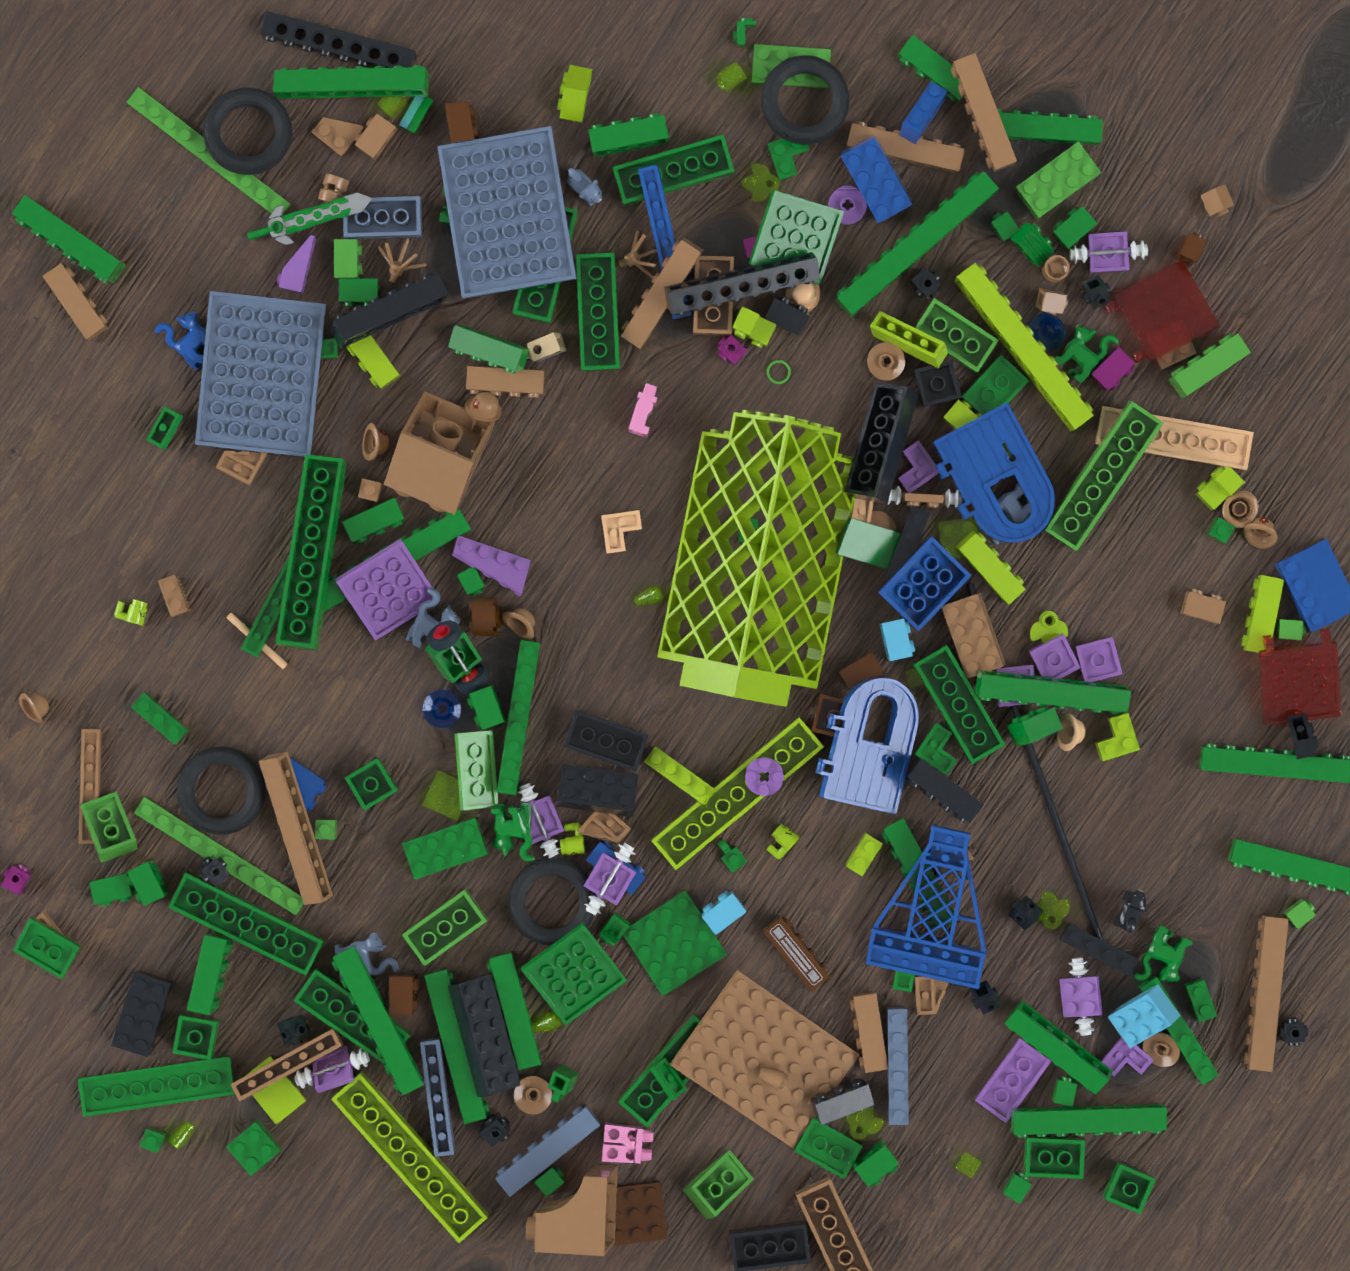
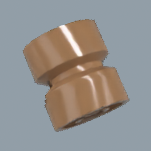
[318,174,349,203]
[1042,255,1070,283]

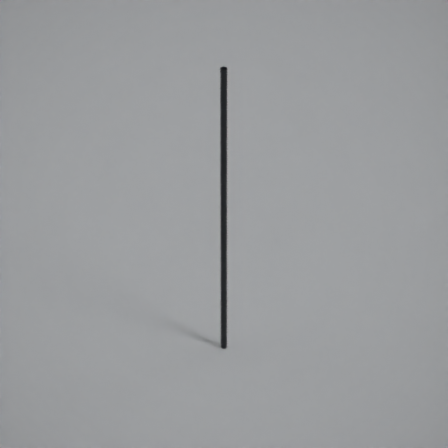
[967,583,1105,942]

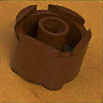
[469,598,502,636]

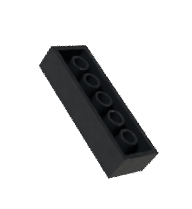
[330,273,448,349]
[844,383,919,504]
[448,974,521,1097]

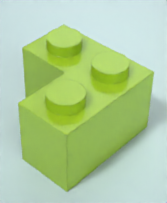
[557,65,592,122]
[732,306,776,348]
[1195,466,1245,510]
[1095,713,1140,761]

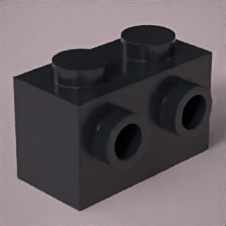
[765,295,812,336]
[1287,713,1318,760]

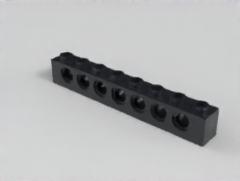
[260,11,417,68]
[664,252,820,315]

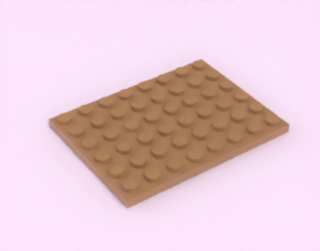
[670,970,859,1148]

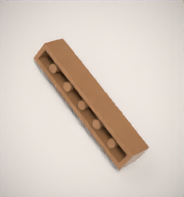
[951,53,1017,172]
[846,121,964,174]
[621,237,704,349]
[230,1029,344,1101]

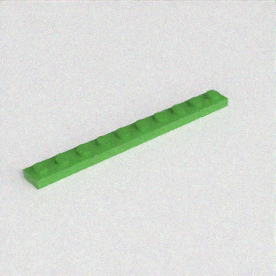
[127,87,291,217]
[134,797,304,915]

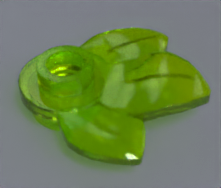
[741,163,779,202]
[1037,891,1070,929]
[846,1106,884,1140]

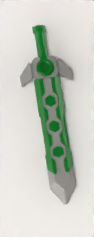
[247,193,371,245]

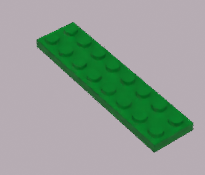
[78,1056,235,1117]

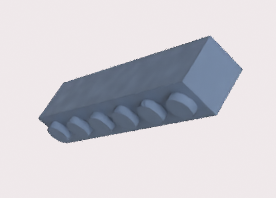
[886,1007,909,1125]
[420,1037,455,1157]
[496,1105,601,1197]

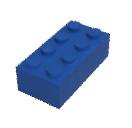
[841,134,912,223]

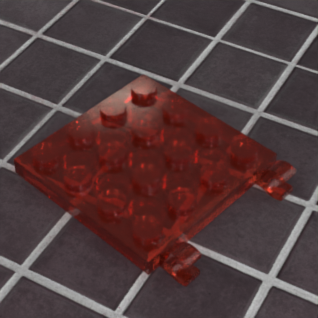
[1105,260,1219,363]
[1259,628,1341,725]

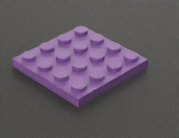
[335,539,433,641]

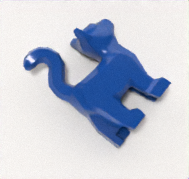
[154,311,206,371]

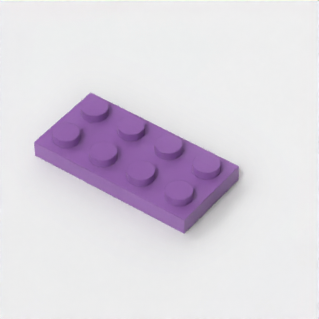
[974,1038,1051,1123]

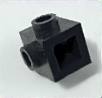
[910,267,941,299]
[1081,274,1111,310]
[199,855,231,888]
[1008,895,1043,930]
[970,980,1000,1015]
[277,1014,310,1046]
[1279,1018,1308,1046]
[479,1112,511,1147]

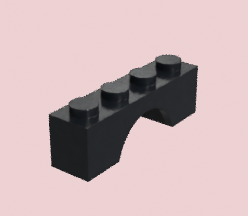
[884,506,930,580]
[1059,923,1139,976]

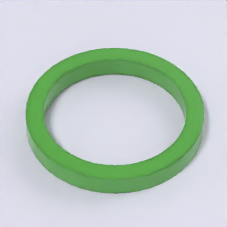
[767,360,791,384]

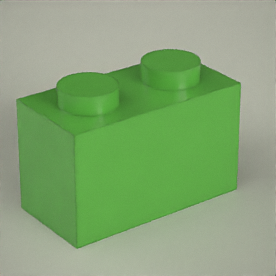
[334,239,363,280]

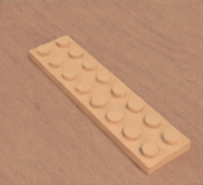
[1095,406,1254,470]

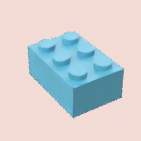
[1108,984,1181,1048]

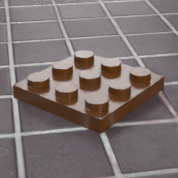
[613,1181,667,1246]

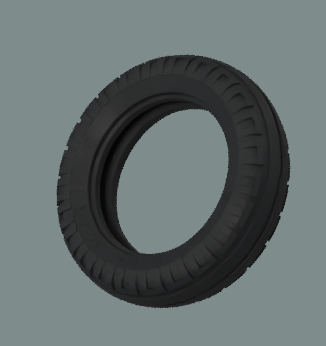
[761,55,850,145]
[203,88,292,175]
[177,746,265,835]
[508,857,596,946]

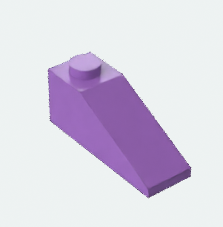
[277,235,316,294]

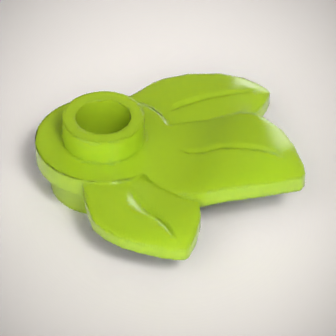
[1030,611,1068,643]

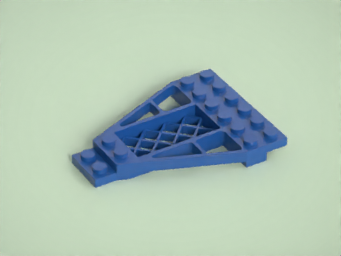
[866,825,987,989]

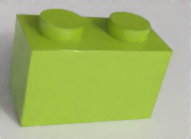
[845,832,882,877]

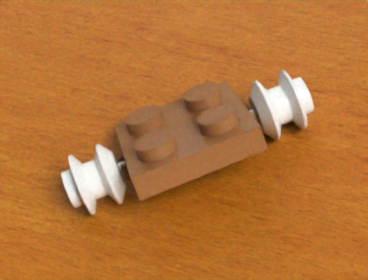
[888,486,962,509]

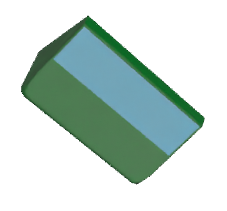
[399,96,434,135]

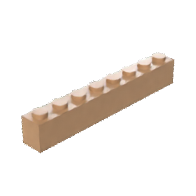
[259,752,333,905]
[1244,915,1289,1072]

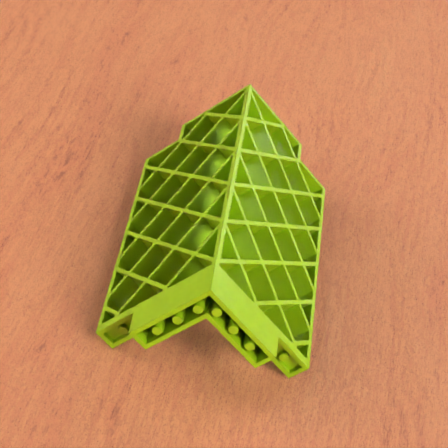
[657,410,855,707]

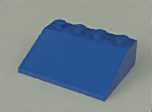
[878,536,972,631]
[1274,539,1350,633]

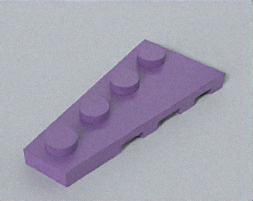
[452,536,531,597]

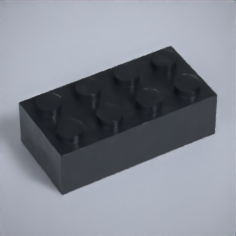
[563,710,649,771]
[906,757,984,823]
[557,764,639,817]
[111,970,174,1057]
[729,1220,811,1271]

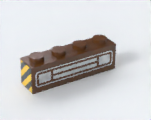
[763,916,829,992]

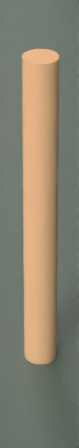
[226,612,288,669]

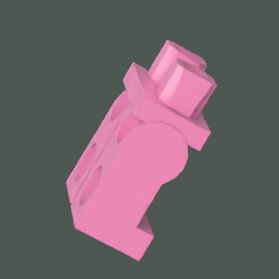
[629,383,657,438]
[602,1122,653,1164]

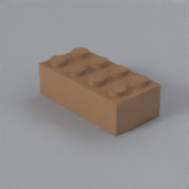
[693,256,734,336]
[942,592,1006,679]

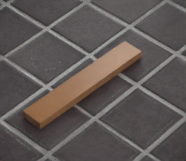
[78,729,102,844]

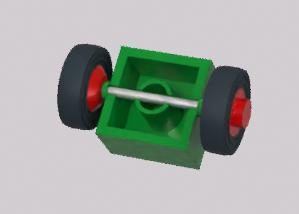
[425,620,489,694]

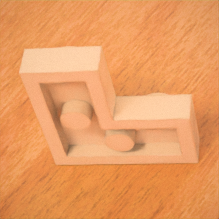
[601,510,642,554]

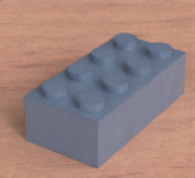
[343,196,423,239]

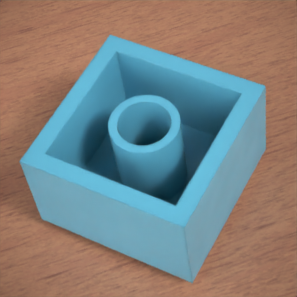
[879,619,915,661]
[701,890,746,935]

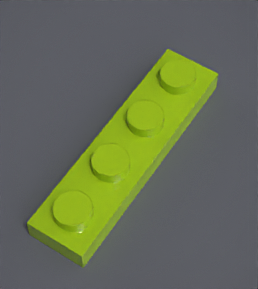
[644,746,716,806]

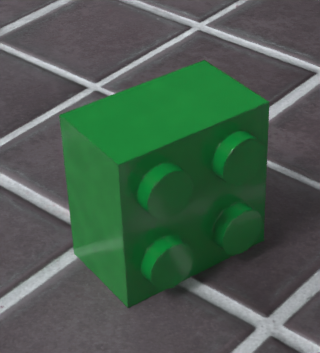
[467,685,506,730]
[1006,706,1063,747]
[345,757,399,811]
[127,859,170,906]
[172,1013,220,1060]
[226,1119,283,1176]
[853,1140,899,1187]
[1102,1161,1156,1215]

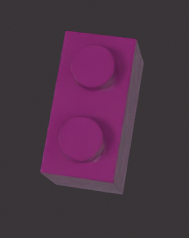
[1089,347,1135,392]

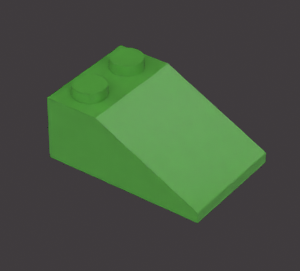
[80,792,138,863]
[682,1150,754,1219]

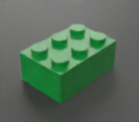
[1023,1135,1085,1179]

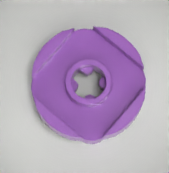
[828,186,867,225]
[745,757,784,796]

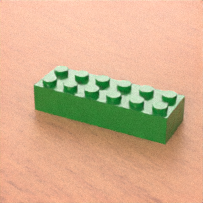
[613,134,734,207]
[12,195,126,284]
[513,207,578,325]
[576,253,620,372]
[912,645,1005,764]
[294,967,412,1064]
[618,1013,702,1127]

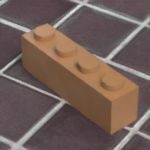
[43,263,108,341]
[466,366,545,398]
[850,991,888,1073]

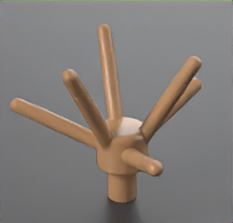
[619,231,657,279]
[378,239,427,283]

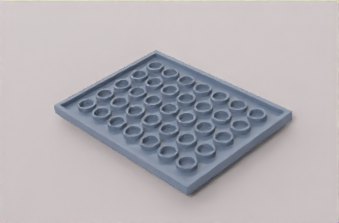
[437,126,577,299]
[195,291,326,457]

